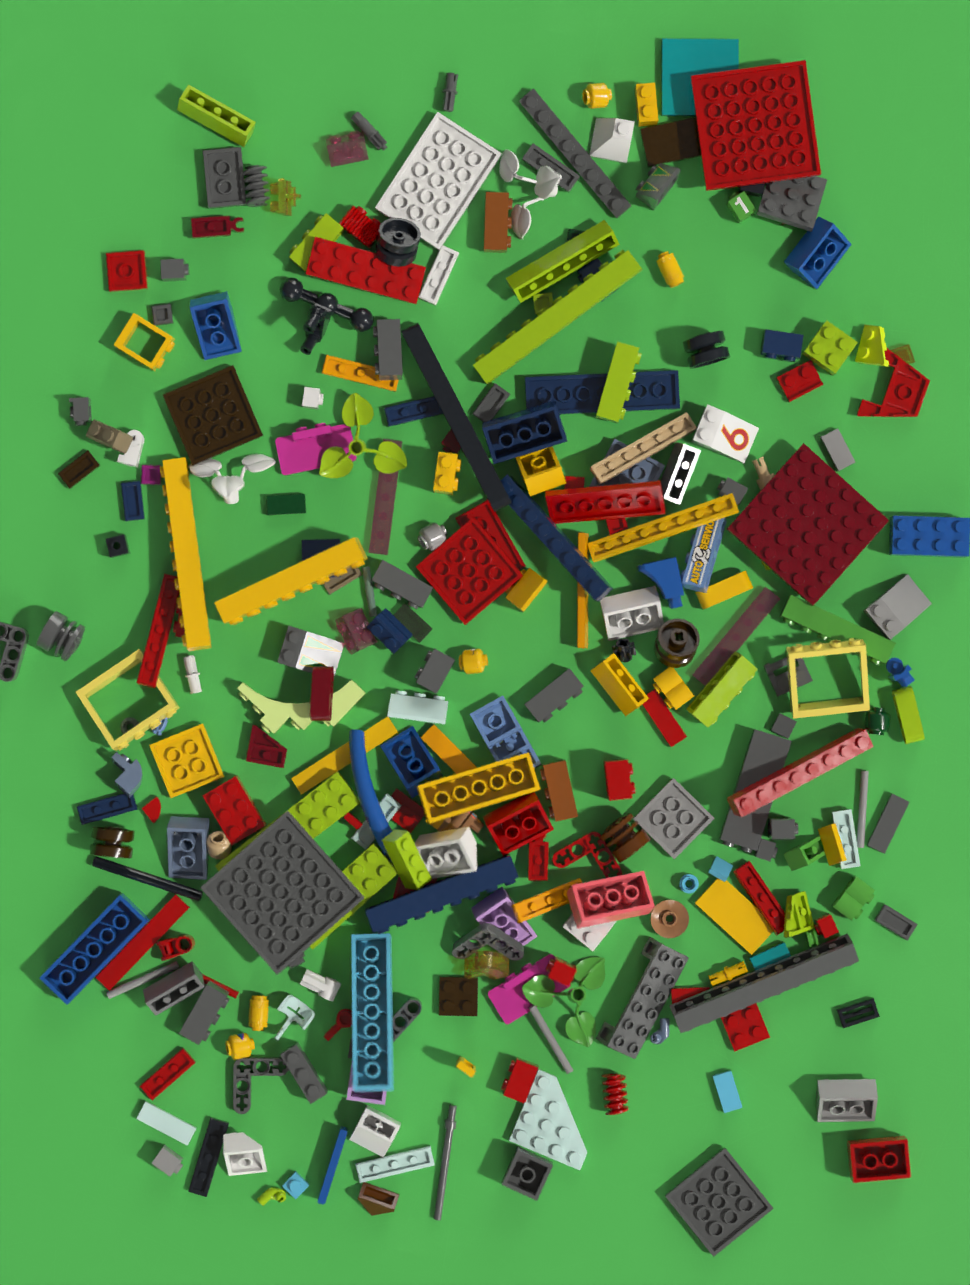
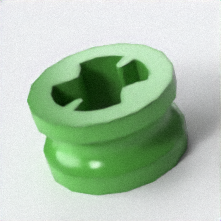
[805,929,819,947]

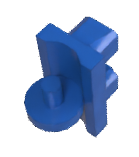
[886,658,915,687]

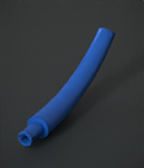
[349,730,392,853]

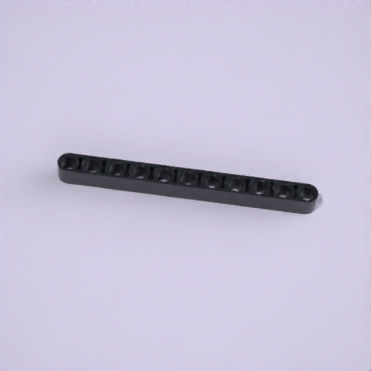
[401,322,512,512]

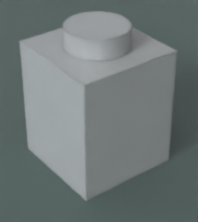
[152,1145,183,1176]

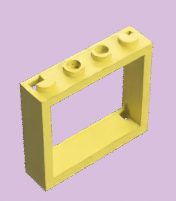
[786,638,870,719]
[76,649,180,751]

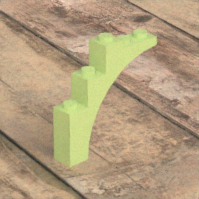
[237,680,366,733]

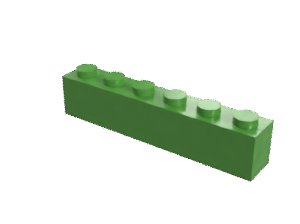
[780,595,896,666]

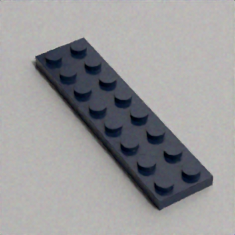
[525,370,680,415]

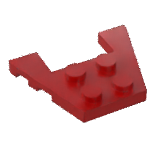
[856,348,930,417]

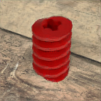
[601,1073,629,1115]

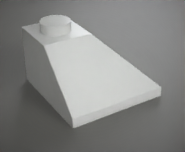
[589,118,635,163]
[223,1132,267,1176]

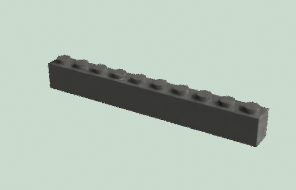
[669,933,859,1033]

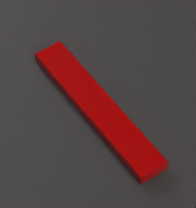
[137,574,180,688]
[96,894,190,991]

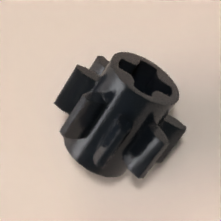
[612,638,636,662]

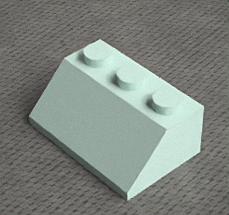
[387,690,448,724]

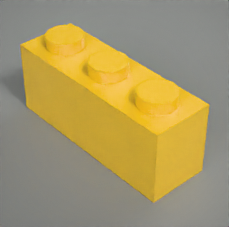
[591,653,649,716]

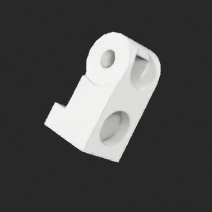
[117,430,144,468]

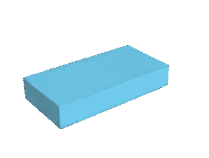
[713,1070,743,1113]

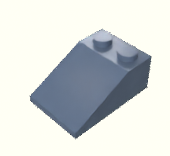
[167,816,209,880]

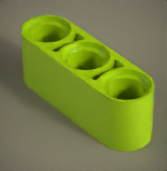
[892,686,925,744]

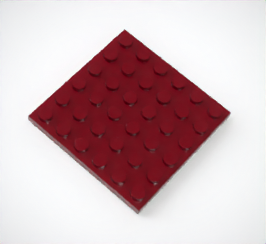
[727,443,889,606]

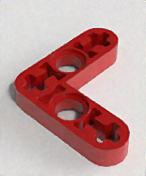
[552,831,622,878]

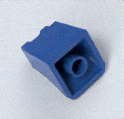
[636,557,684,609]

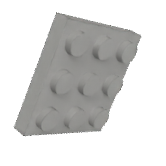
[633,778,715,859]

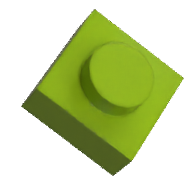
[533,292,553,315]

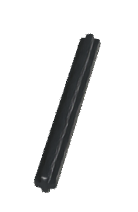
[92,857,203,901]

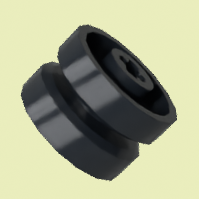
[375,218,421,267]
[683,331,730,369]

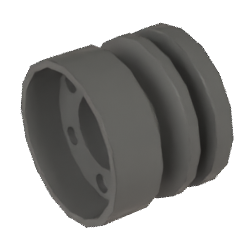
[37,611,85,661]

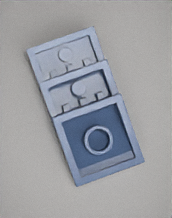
[470,696,542,769]

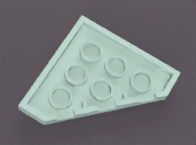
[509,1069,587,1170]

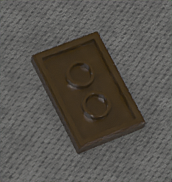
[640,117,701,167]

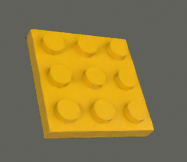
[149,723,225,798]

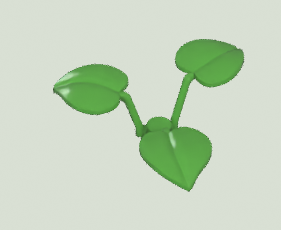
[522,957,605,1047]

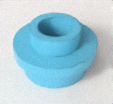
[679,874,699,893]

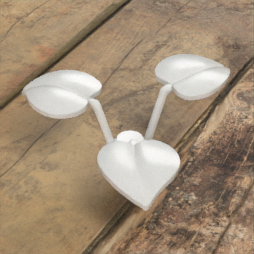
[499,149,562,239]
[188,454,276,504]

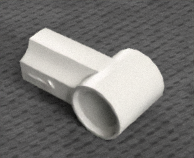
[300,969,341,1001]

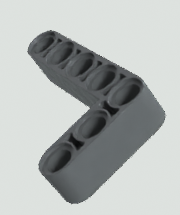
[0,622,29,682]

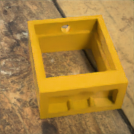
[114,313,175,371]

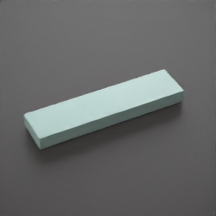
[355,1146,435,1183]

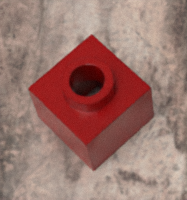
[814,913,839,938]

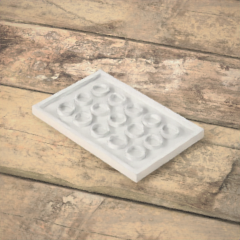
[375,112,502,250]

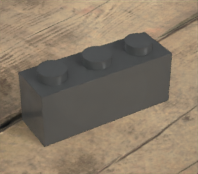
[373,319,403,381]
[661,442,700,505]
[372,560,433,609]
[524,668,584,723]
[143,961,205,1016]
[179,981,230,1045]
[280,1042,328,1104]

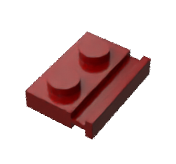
[776,360,824,402]
[391,788,425,834]

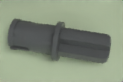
[442,73,458,112]

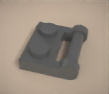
[763,657,813,697]

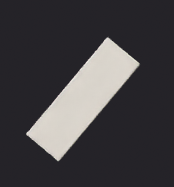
[418,245,459,306]

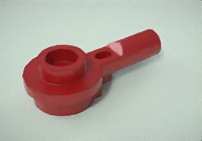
[323,1008,352,1041]

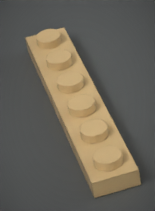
[590,412,697,485]

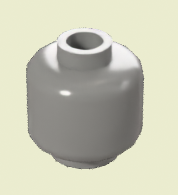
[418,522,447,551]

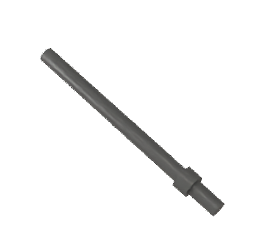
[434,1104,457,1220]

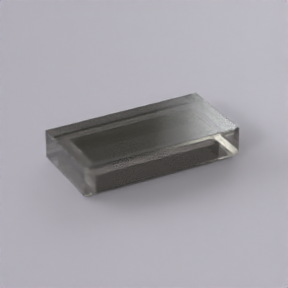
[394,603,433,643]

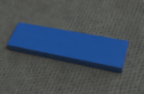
[317,1126,348,1205]

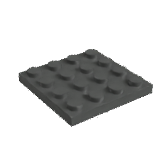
[665,1147,774,1257]

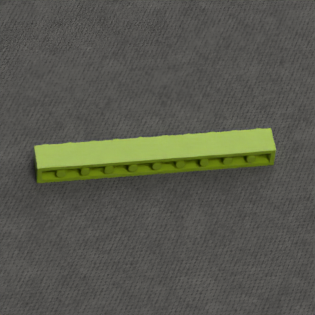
[473,250,643,384]

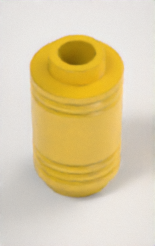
[656,251,684,288]
[248,995,269,1031]

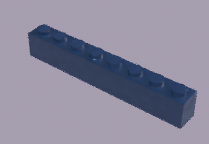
[501,474,613,602]

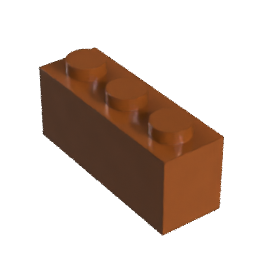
[484,192,513,253]
[540,760,578,822]

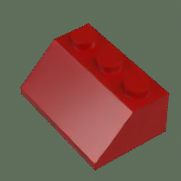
[482,792,554,856]

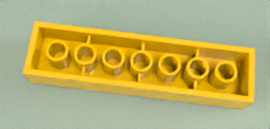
[214,537,368,625]

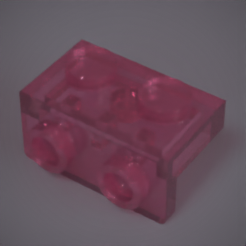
[326,131,369,167]
[335,608,377,655]

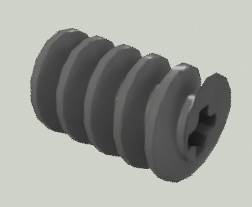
[243,165,270,207]

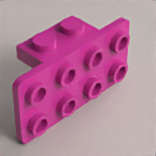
[275,423,357,475]
[488,954,571,1024]

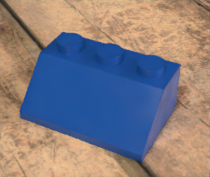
[784,217,852,289]

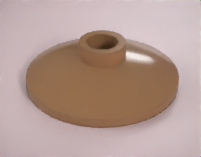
[651,900,689,938]

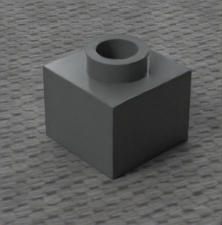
[754,838,778,861]

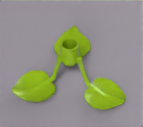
[319,393,407,478]

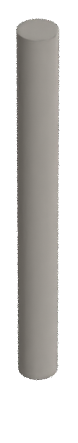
[857,771,869,848]
[106,961,180,999]
[528,1005,573,1074]

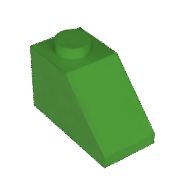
[784,835,825,871]

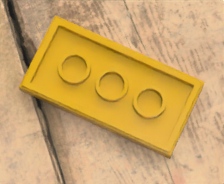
[695,878,773,955]

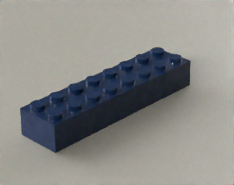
[365,854,519,934]

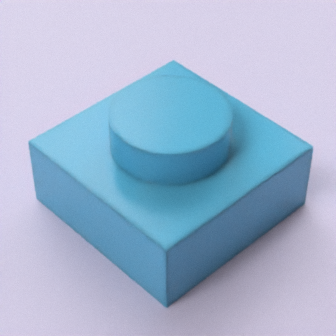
[282,1171,310,1199]

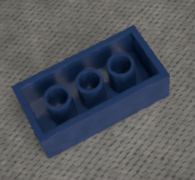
[482,400,567,464]

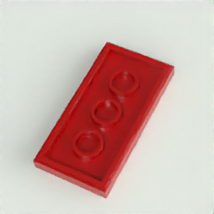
[455,500,526,570]

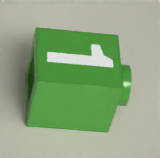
[726,191,756,223]

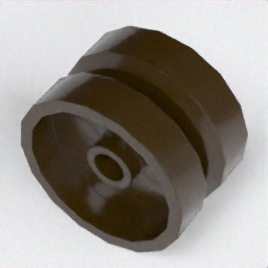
[654,618,700,668]
[90,826,135,858]

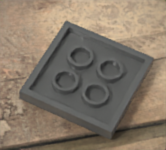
[757,176,827,232]

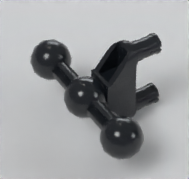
[280,278,374,355]

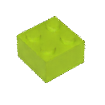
[802,320,858,376]

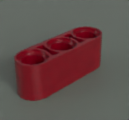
[310,666,334,721]

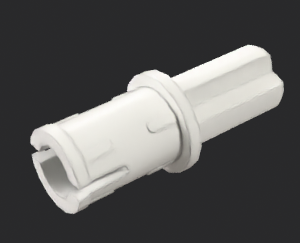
[184,655,202,694]

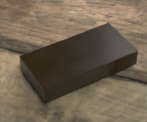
[58,450,101,489]

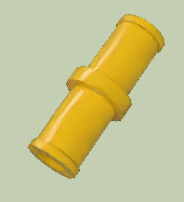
[708,961,748,987]

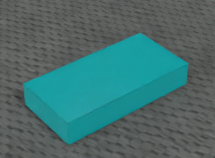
[750,942,791,971]

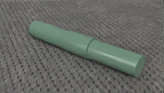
[362,567,377,617]

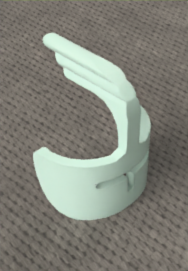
[275,995,315,1040]

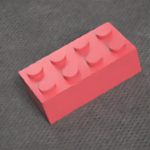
[567,871,655,929]

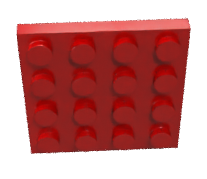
[416,517,524,625]

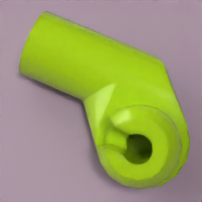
[257,1187,286,1206]

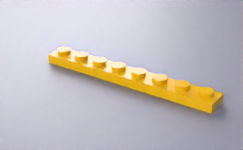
[587,493,739,563]

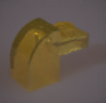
[464,951,509,980]

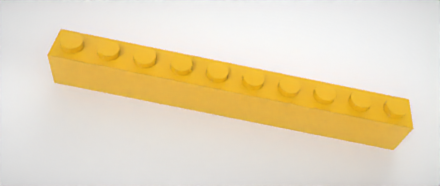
[160,457,212,651]

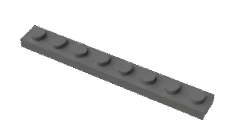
[519,89,632,218]

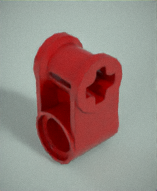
[156,934,195,961]

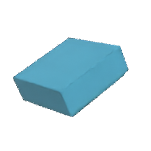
[708,856,733,882]

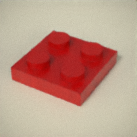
[721,1003,770,1052]

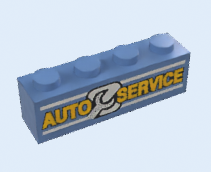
[681,518,727,593]

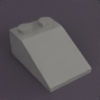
[863,574,932,640]

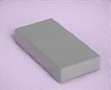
[820,429,855,471]

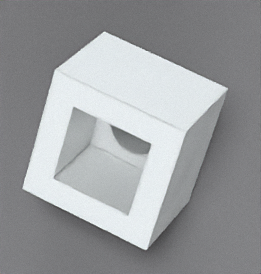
[302,387,324,409]

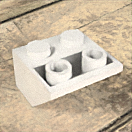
[349,1105,401,1157]

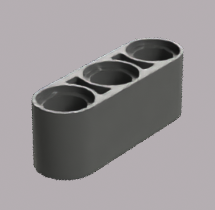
[393,998,422,1042]

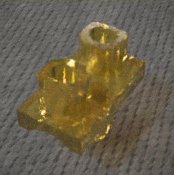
[270,178,301,216]

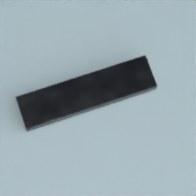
[188,1117,229,1197]

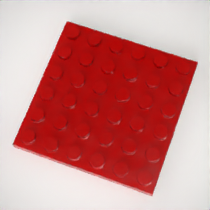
[691,60,821,191]

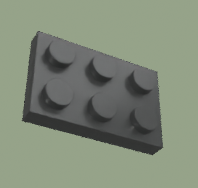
[203,147,247,209]

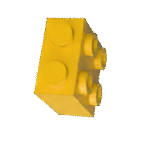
[433,452,461,495]

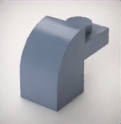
[111,752,143,798]

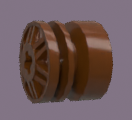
[599,813,651,863]

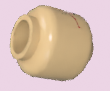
[206,831,232,859]

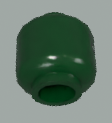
[864,707,890,735]

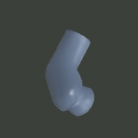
[650,1018,669,1044]

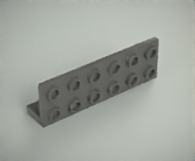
[596,937,689,1059]

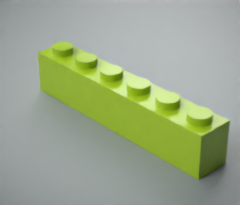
[506,220,620,303]

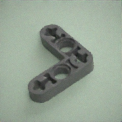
[452,923,524,961]
[233,1057,289,1114]

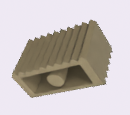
[86,419,133,454]

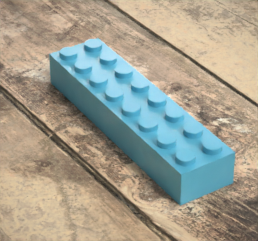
[351,933,394,1092]

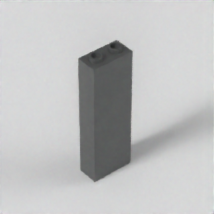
[719,729,792,853]

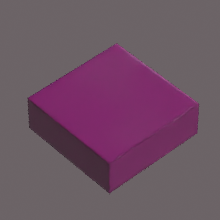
[141,465,161,485]

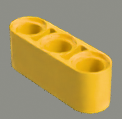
[695,570,754,610]

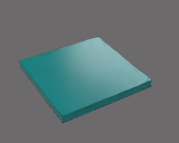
[662,39,739,116]

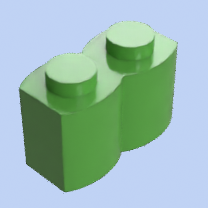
[832,875,875,921]

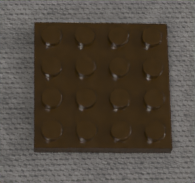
[163,365,263,465]

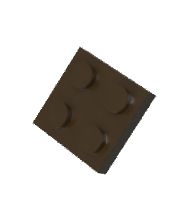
[439,976,478,1016]

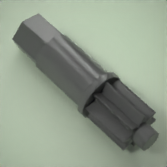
[351,112,387,151]

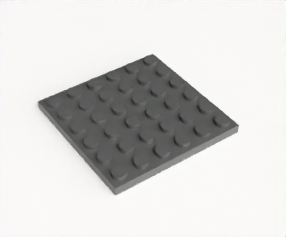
[201,811,365,975]

